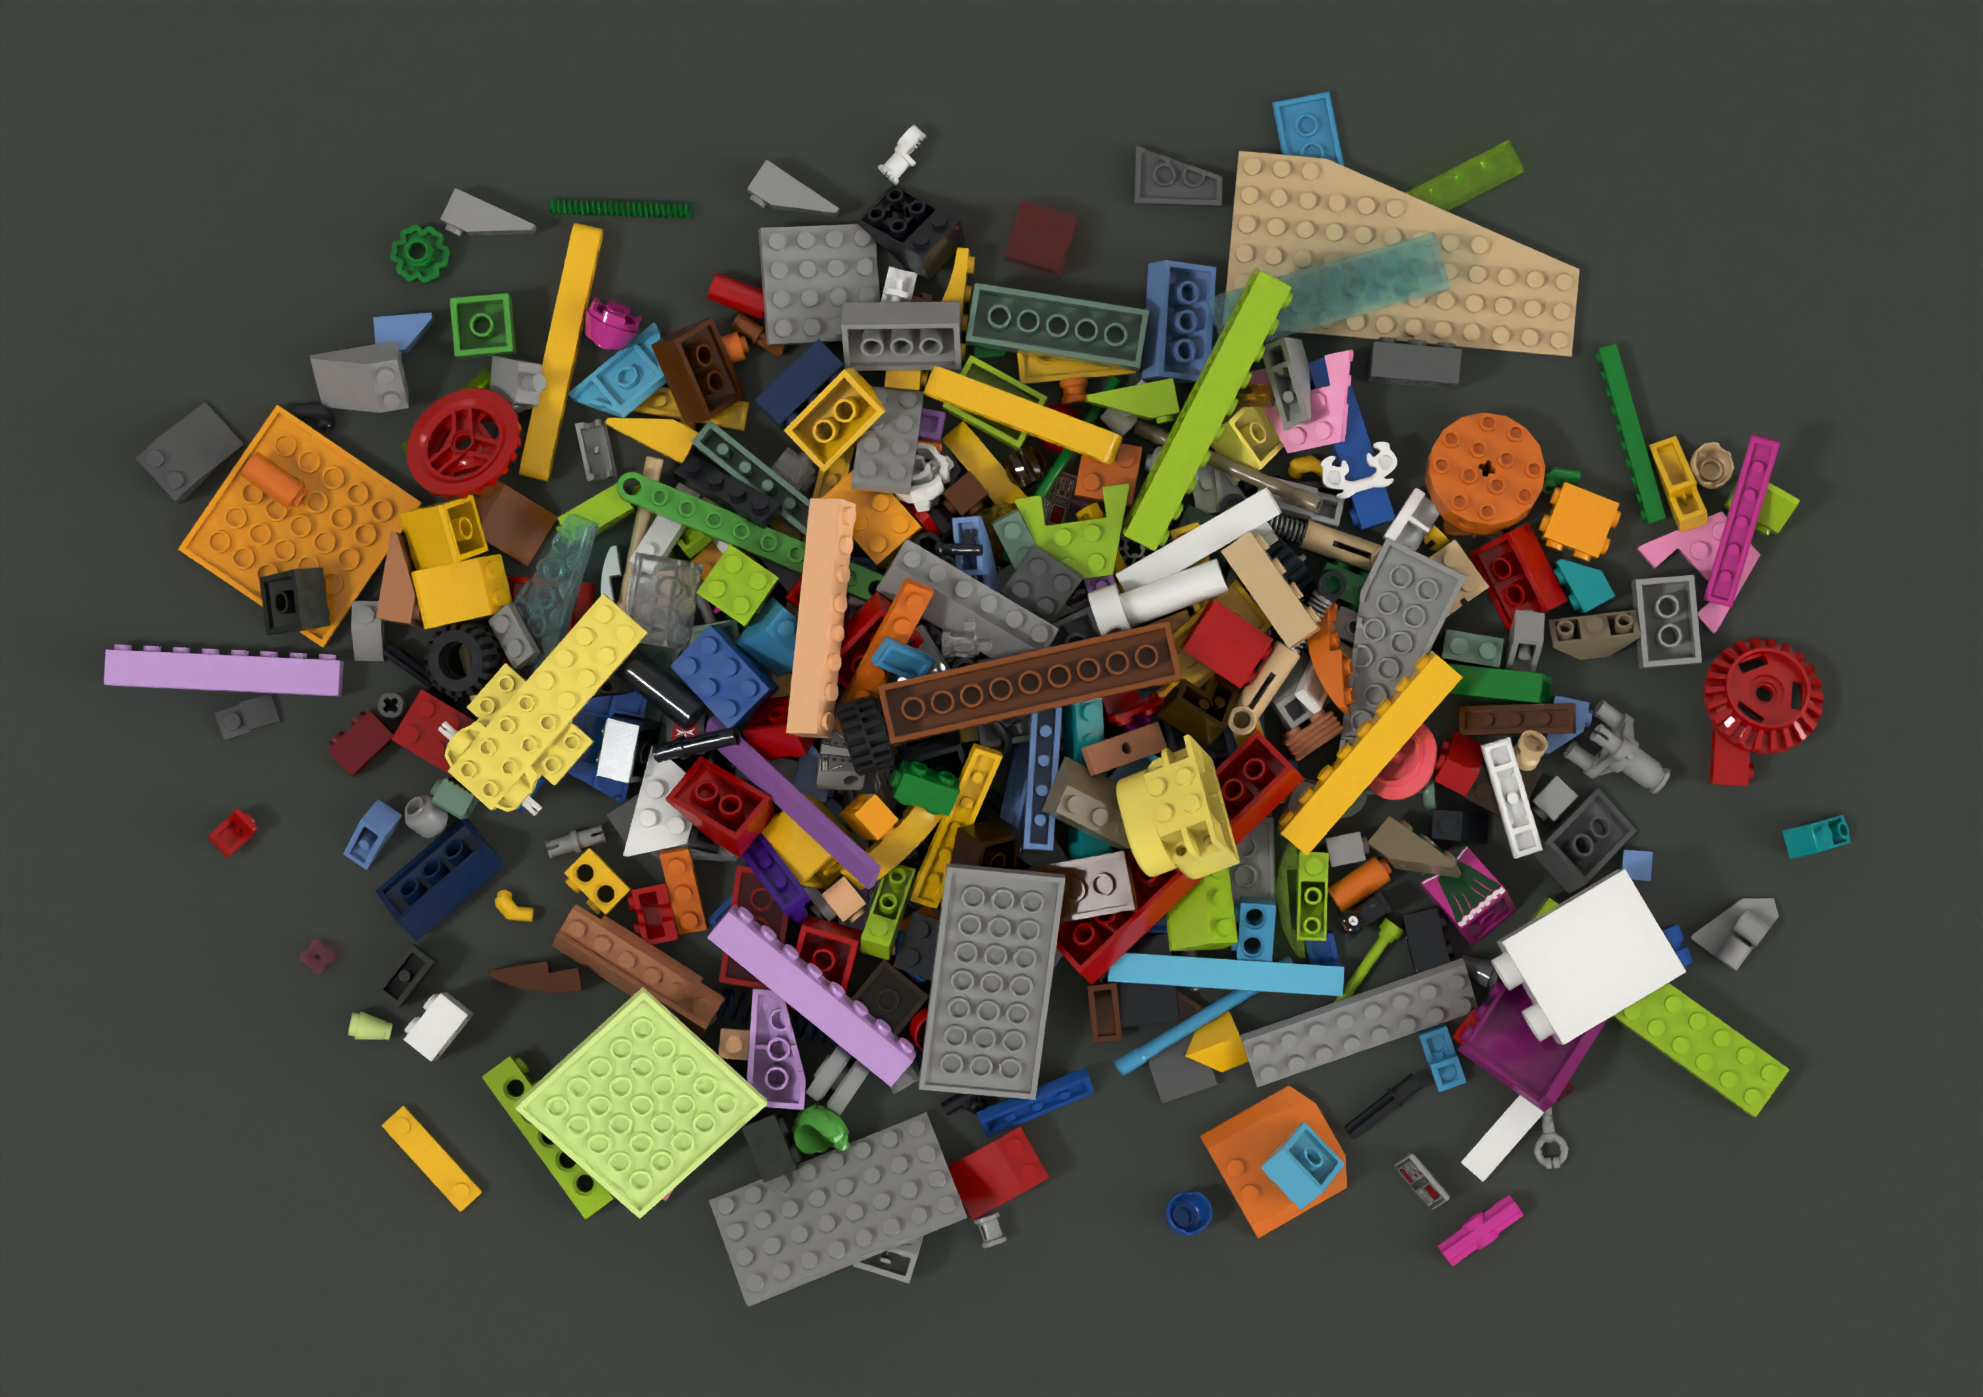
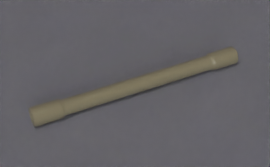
[1134,419,1323,514]

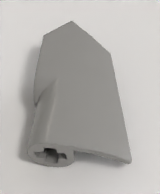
[1691,898,1779,971]

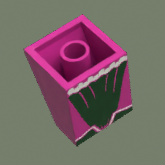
[1418,842,1517,947]

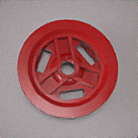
[407,388,522,499]
[1703,638,1824,754]

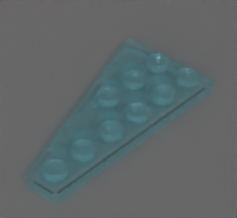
[496,514,599,681]

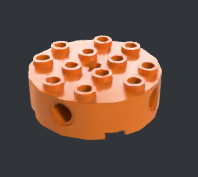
[1425,412,1546,535]

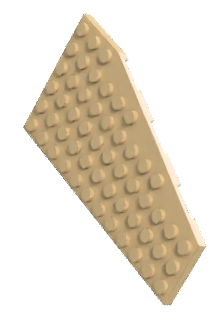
[1223,151,1580,357]

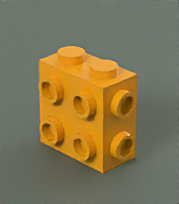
[1539,482,1621,562]

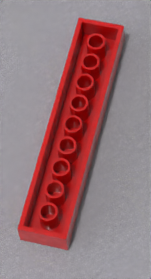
[1056,730,1305,984]

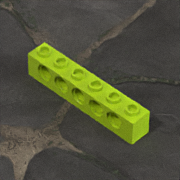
[482,1055,615,1220]

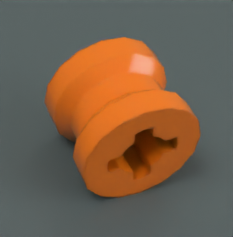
[1059,378,1088,405]

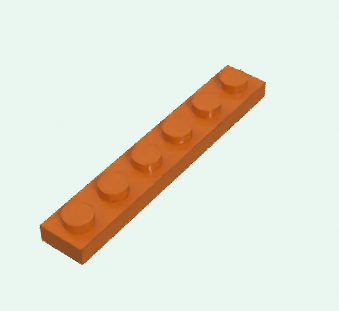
[834,577,934,732]

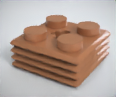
[1281,708,1344,761]

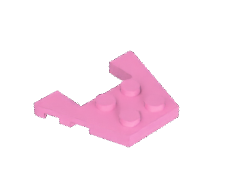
[1249,350,1354,453]
[1637,511,1760,634]

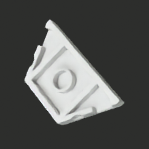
[623,746,693,857]

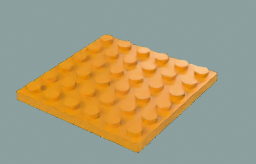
[178,405,423,648]

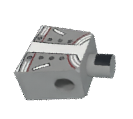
[815,730,878,790]

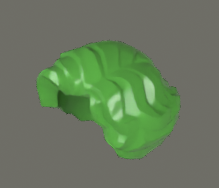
[791,1104,850,1155]

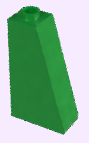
[1448,664,1553,704]

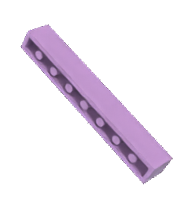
[104,644,344,697]
[707,904,917,1087]

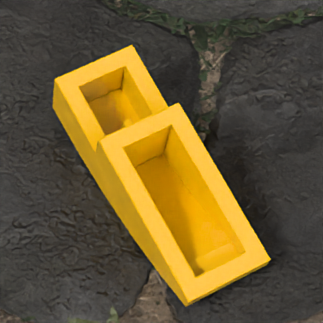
[1648,436,1708,533]

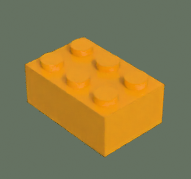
[822,470,924,569]

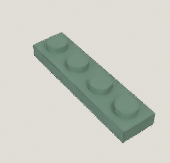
[991,509,1070,623]

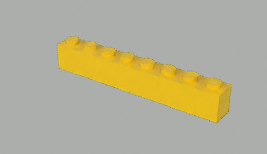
[1277,650,1462,855]

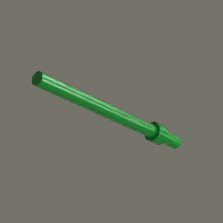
[1021,376,1122,523]

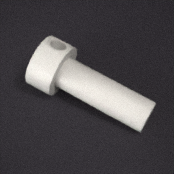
[1088,558,1229,636]

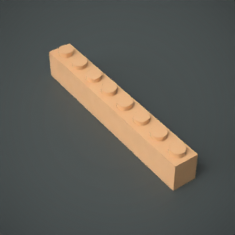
[786,498,856,738]

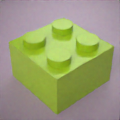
[696,544,780,627]

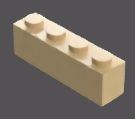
[1221,531,1321,649]

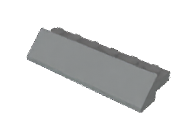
[875,539,1059,660]

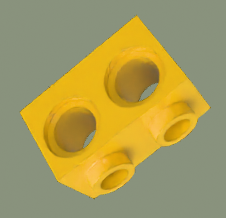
[564,848,632,915]

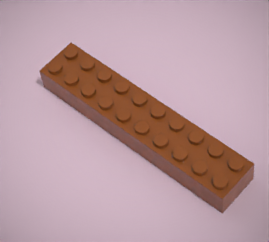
[878,621,1182,746]

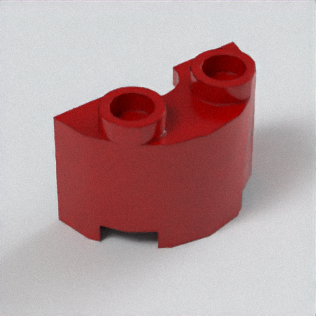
[627,883,678,945]

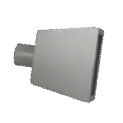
[490,356,546,413]

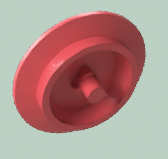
[1368,723,1437,800]

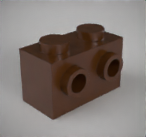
[943,471,989,518]

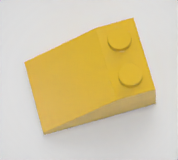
[411,554,513,629]

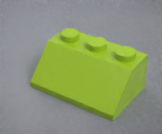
[1165,867,1238,951]

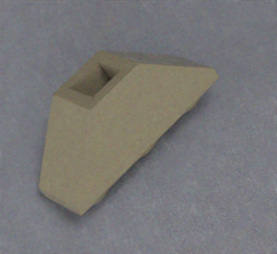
[1548,610,1641,660]

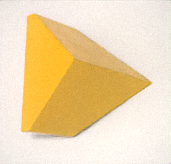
[1185,1011,1248,1072]

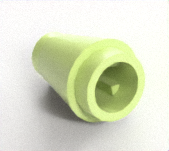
[348,1011,392,1040]

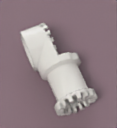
[877,125,926,185]

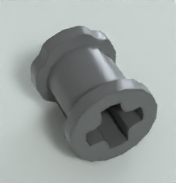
[378,692,407,719]

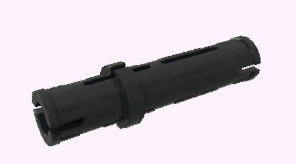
[652,726,741,763]

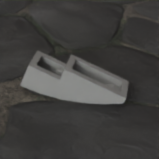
[1257,476,1345,529]

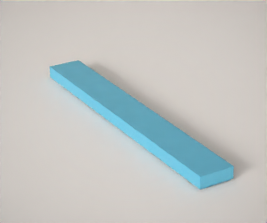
[1107,953,1344,997]

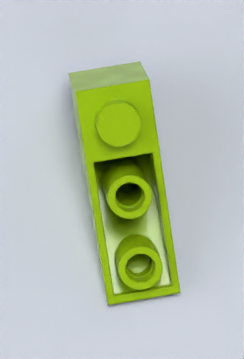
[1296,852,1329,941]
[861,864,916,960]

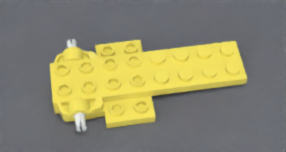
[438,594,648,816]

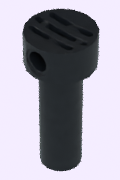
[614,647,707,731]

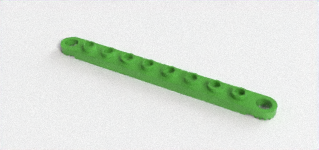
[617,472,889,601]

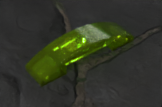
[1275,841,1305,958]

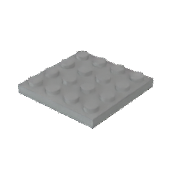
[758,224,880,346]

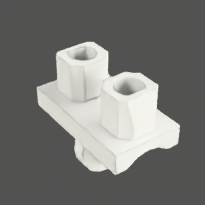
[881,267,918,302]

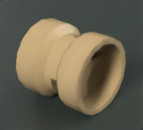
[1513,730,1548,771]

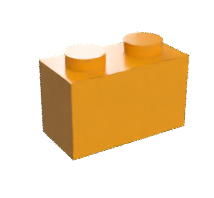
[839,794,899,840]

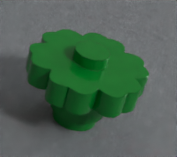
[390,225,451,284]

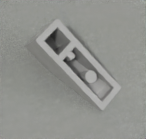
[747,160,840,217]
[440,188,537,236]
[1262,337,1311,430]

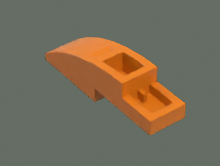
[1307,603,1355,714]

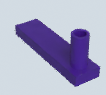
[741,832,811,923]

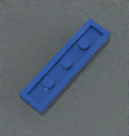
[977,1068,1095,1138]

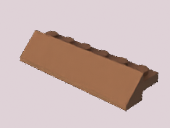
[552,904,725,1039]

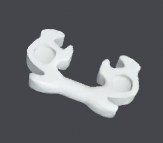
[1320,442,1397,499]

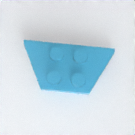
[568,322,667,418]

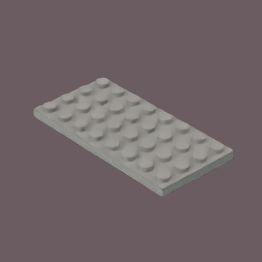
[918,863,1065,1100]
[709,1112,968,1307]

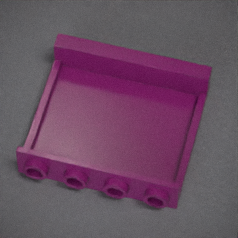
[1458,980,1608,1112]

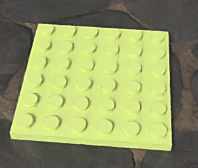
[515,987,767,1219]

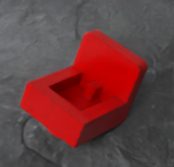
[207,808,257,859]

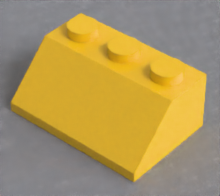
[784,367,886,473]

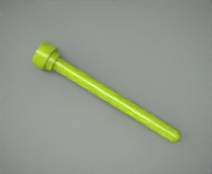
[1333,918,1404,1003]

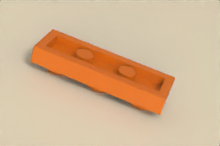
[659,845,708,935]

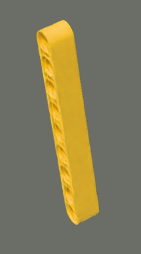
[519,223,604,481]

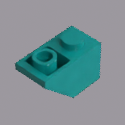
[1553,559,1615,615]
[1782,815,1851,859]

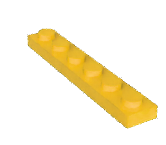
[909,743,1003,909]

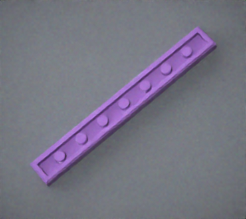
[705,715,881,889]

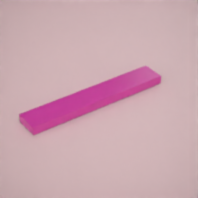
[1703,433,1780,608]

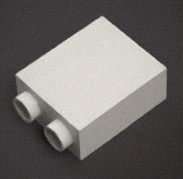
[1491,869,1686,1045]

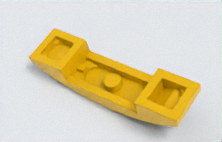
[942,421,1027,515]
[839,805,943,890]

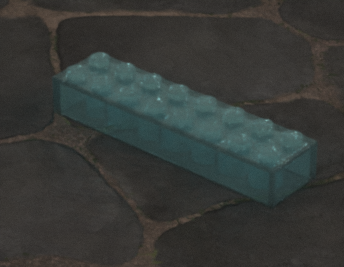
[1207,232,1451,344]

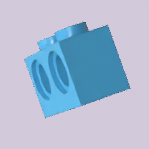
[1231,896,1276,962]

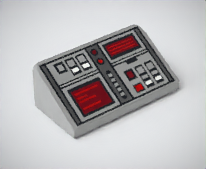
[1043,467,1077,525]
[1394,1152,1450,1209]

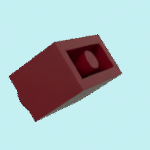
[327,710,394,777]

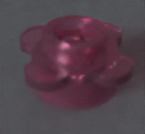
[300,939,335,975]

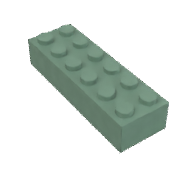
[966,283,1149,372]

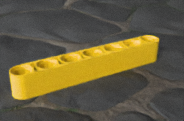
[923,366,1123,465]

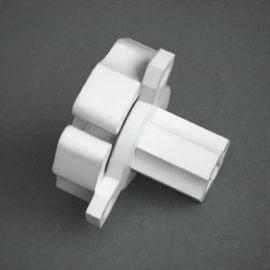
[895,443,954,512]

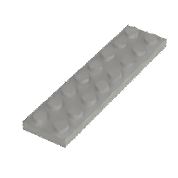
[1240,958,1478,1087]

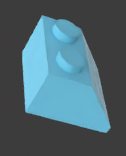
[1260,1121,1345,1210]

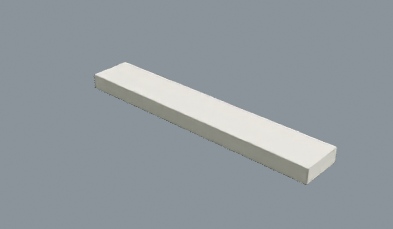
[1116,487,1282,592]

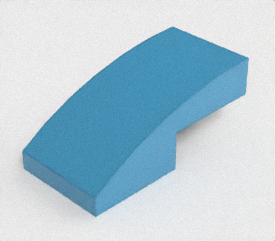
[1417,1023,1467,1092]

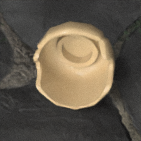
[1689,442,1734,489]

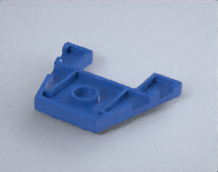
[567,691,647,803]

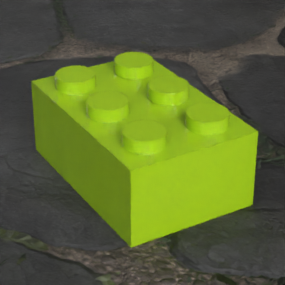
[942,355,1048,451]

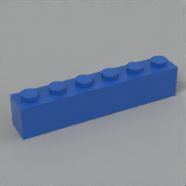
[1308,357,1396,531]

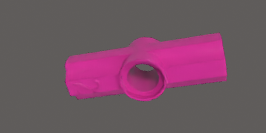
[1437,1194,1524,1266]

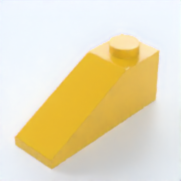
[605,418,698,464]

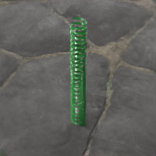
[548,199,693,219]

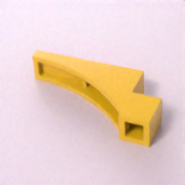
[884,247,975,391]

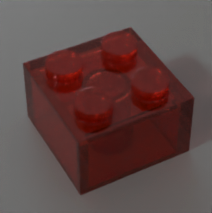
[1005,200,1078,277]

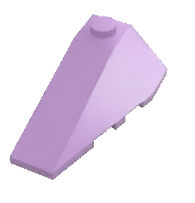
[747,988,806,1110]

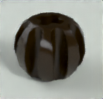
[1005,446,1048,488]

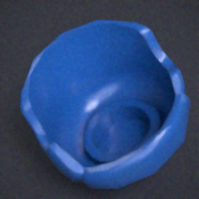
[1165,1191,1213,1236]

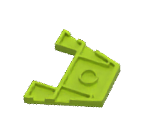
[1015,483,1130,579]

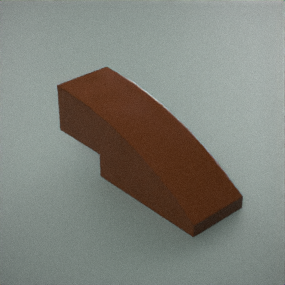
[489,961,584,993]
[1086,970,1122,1043]

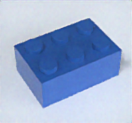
[670,624,779,729]

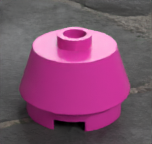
[585,298,642,350]

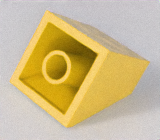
[400,494,489,570]
[762,793,866,890]

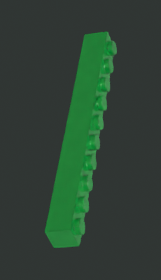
[1595,343,1666,525]

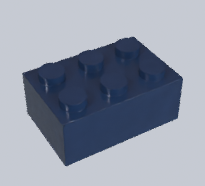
[755,339,844,430]

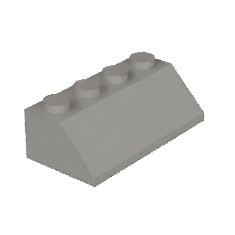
[841,302,962,371]

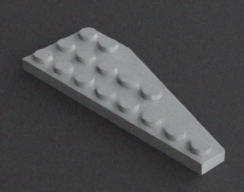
[1339,537,1467,749]

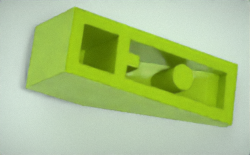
[1085,378,1180,424]

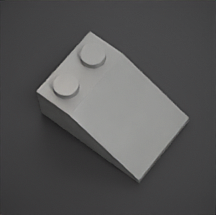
[310,341,409,413]

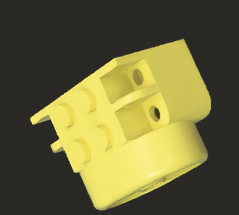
[1116,734,1240,879]

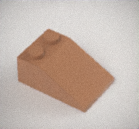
[376,531,423,628]

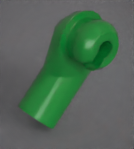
[1542,466,1581,494]

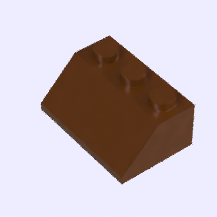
[651,317,746,425]

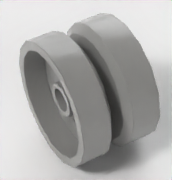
[806,1045,870,1116]

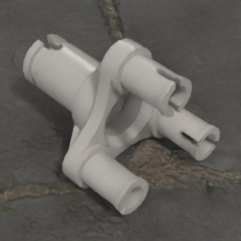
[1564,700,1670,794]

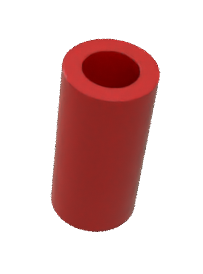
[707,273,764,320]

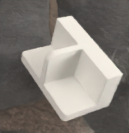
[1382,488,1440,551]

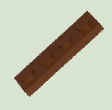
[1459,703,1576,736]

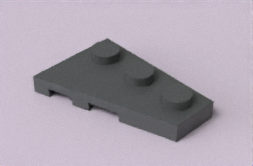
[1134,145,1223,207]

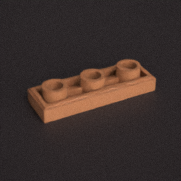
[1081,722,1167,776]

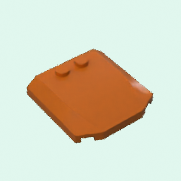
[1200,1085,1347,1238]

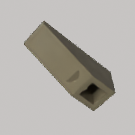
[1367,816,1462,878]

